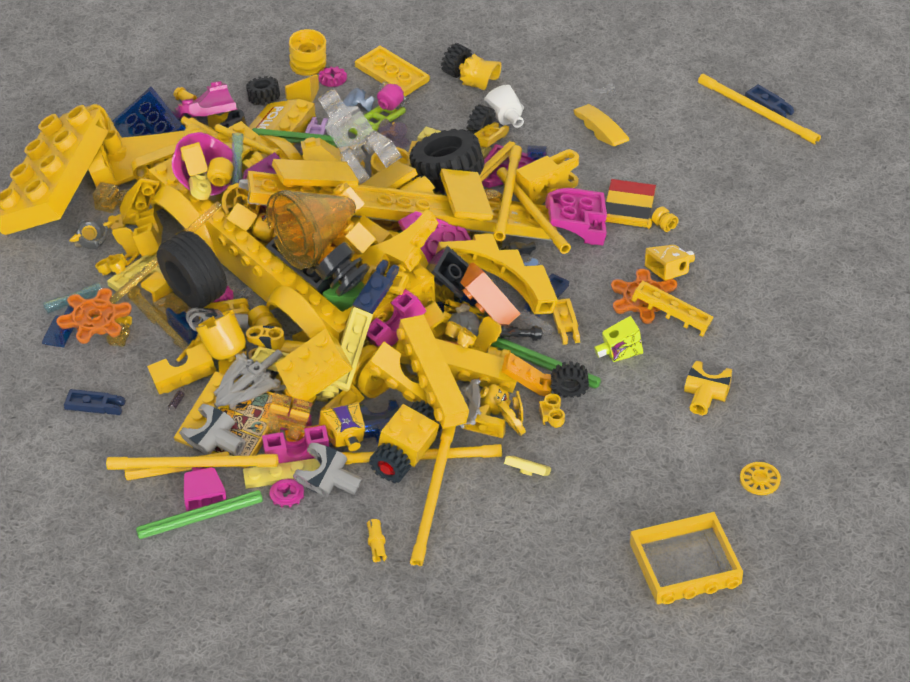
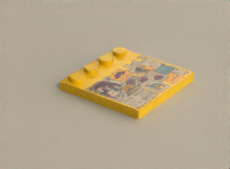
[174,371,288,468]

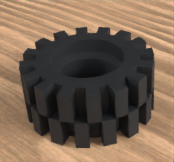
[441,43,472,78]
[246,76,280,105]
[466,104,496,134]
[551,361,589,398]

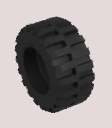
[409,129,485,192]

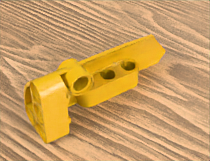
[88,130,185,193]

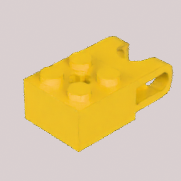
[516,149,579,205]

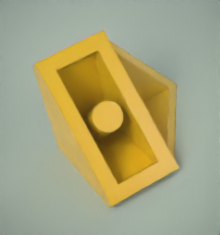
[285,74,319,103]

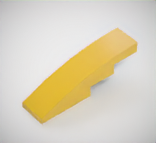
[574,104,629,147]

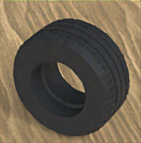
[157,231,227,308]

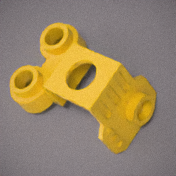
[95,227,140,275]
[445,316,502,353]
[512,391,565,428]

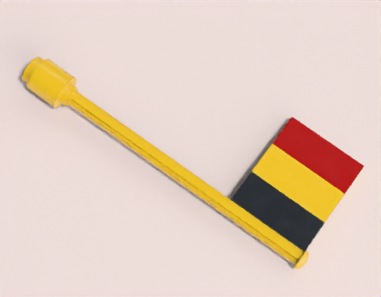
[485,179,656,229]

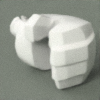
[484,85,524,128]

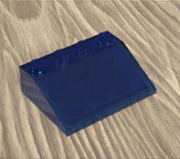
[112,87,186,138]

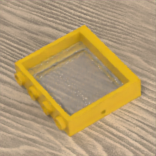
[630,512,743,604]

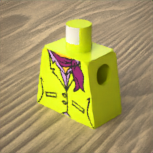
[594,316,643,362]

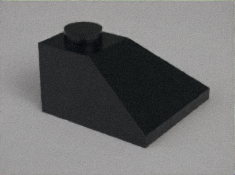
[427,245,469,299]

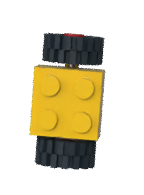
[369,400,442,484]

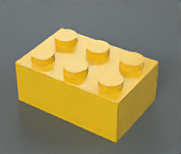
[275,329,353,404]

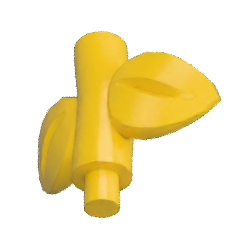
[181,116,218,136]

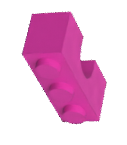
[366,289,426,347]
[262,425,329,464]

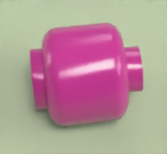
[377,84,404,111]

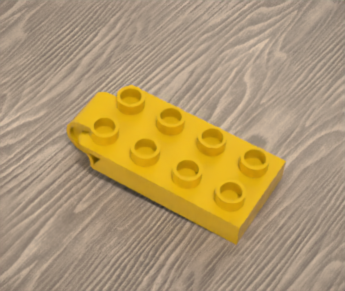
[0,104,110,235]

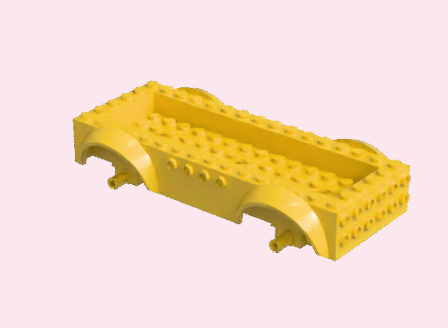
[148,121,435,348]

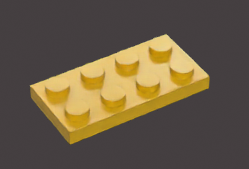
[355,46,430,97]

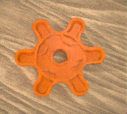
[611,269,677,324]
[57,288,132,344]

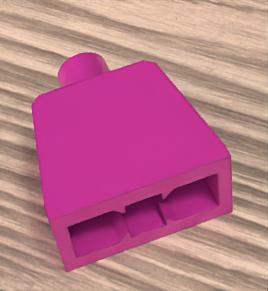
[184,467,226,512]

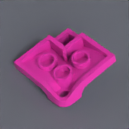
[174,81,237,118]
[545,188,607,246]

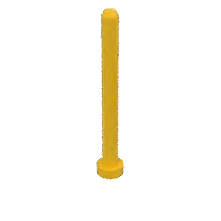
[214,124,283,159]

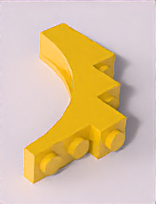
[309,209,439,272]
[436,234,558,314]

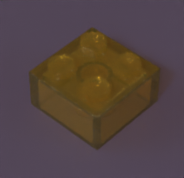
[152,292,188,324]

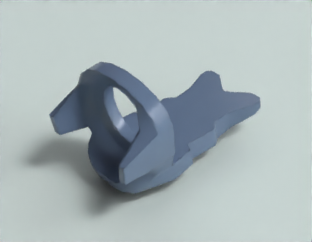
[333,88,375,122]

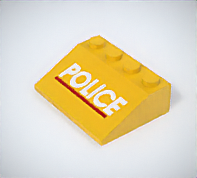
[249,99,316,146]

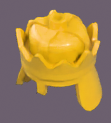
[459,54,502,90]

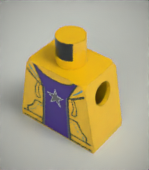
[319,403,365,451]

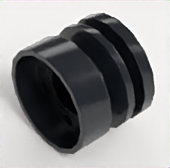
[315,242,370,297]

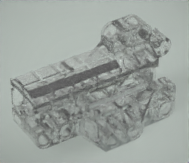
[318,88,402,185]

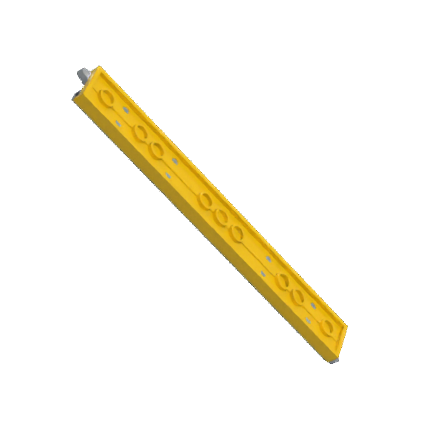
[238,171,561,241]

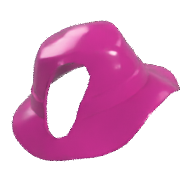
[172,132,237,196]

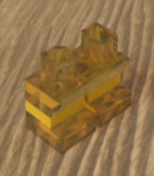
[267,393,313,441]

